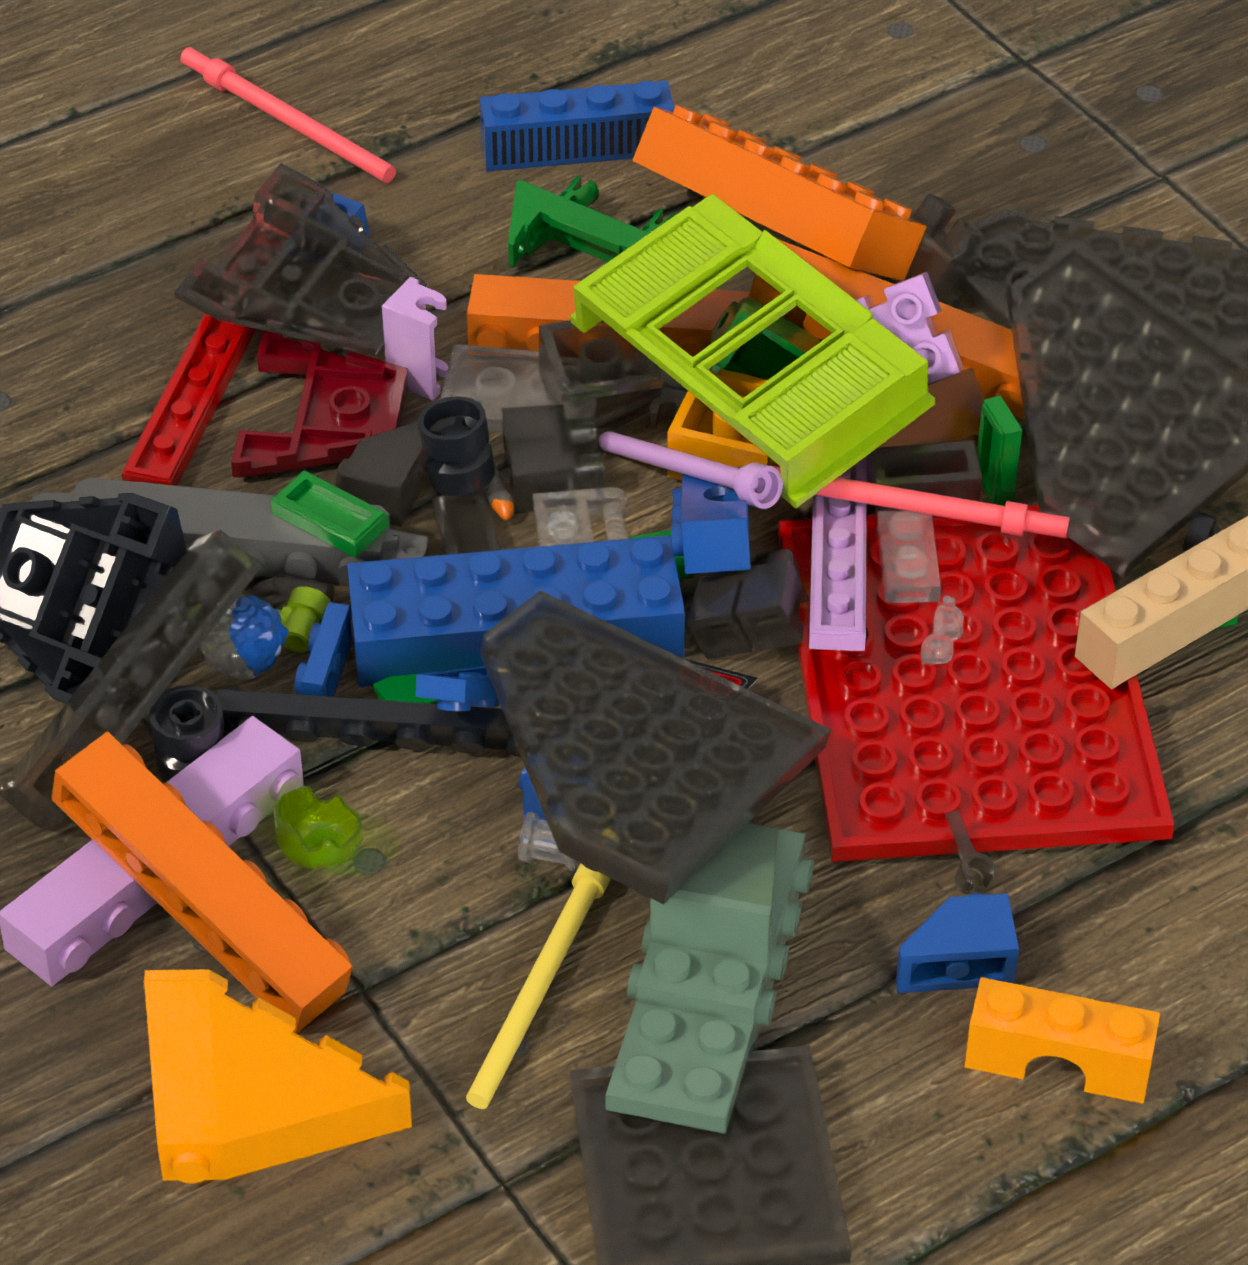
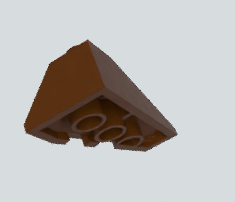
[871,368,984,454]

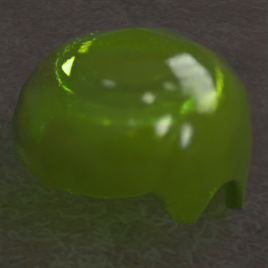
[274,786,363,869]

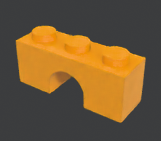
[964,977,1160,1104]

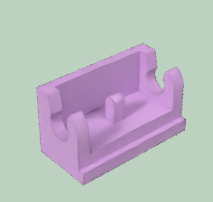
[382,277,450,401]

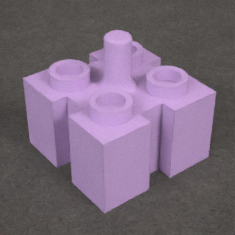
[855,272,964,384]

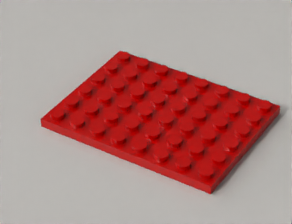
[778,502,1175,862]

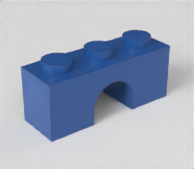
[671,466,751,574]

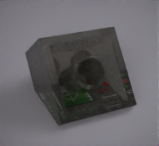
[539,321,664,405]

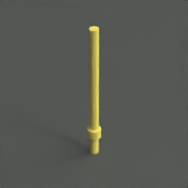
[466,829,624,1109]

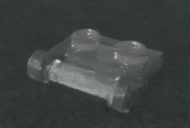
[533,487,629,547]

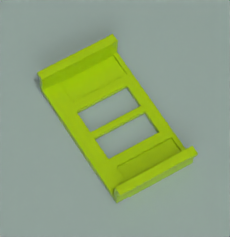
[570,193,935,508]

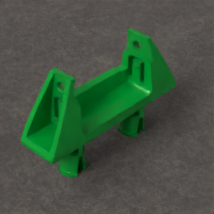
[508,175,676,267]

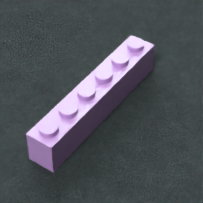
[0,716,304,987]

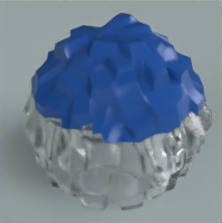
[198,594,288,680]

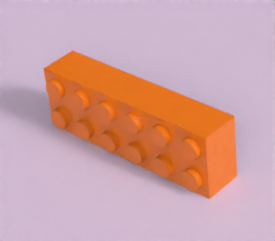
[632,104,927,281]

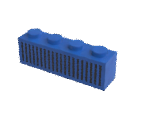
[480,81,674,172]

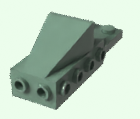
[606,813,814,1134]

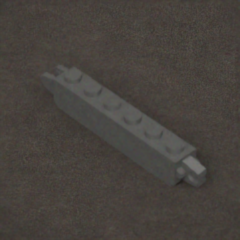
[29,477,429,586]

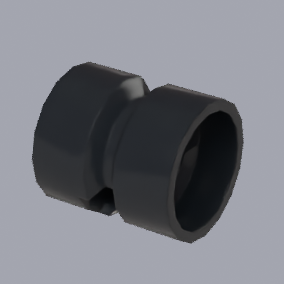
[418,396,495,496]
[150,685,226,782]

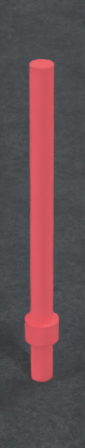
[180,47,396,184]
[768,465,1070,538]

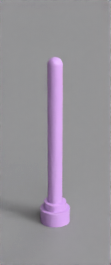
[599,431,783,509]

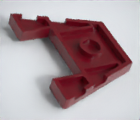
[231,326,408,478]

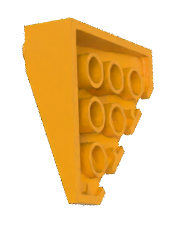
[144,970,412,1184]

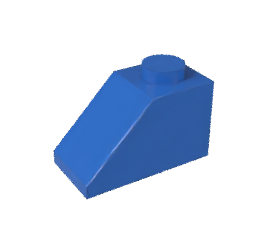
[896,893,1019,993]

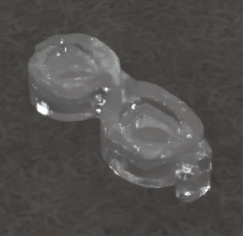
[921,595,964,665]

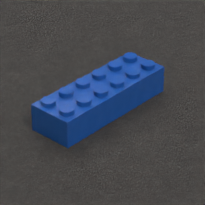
[347,535,685,687]

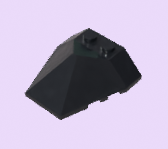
[0,493,193,717]

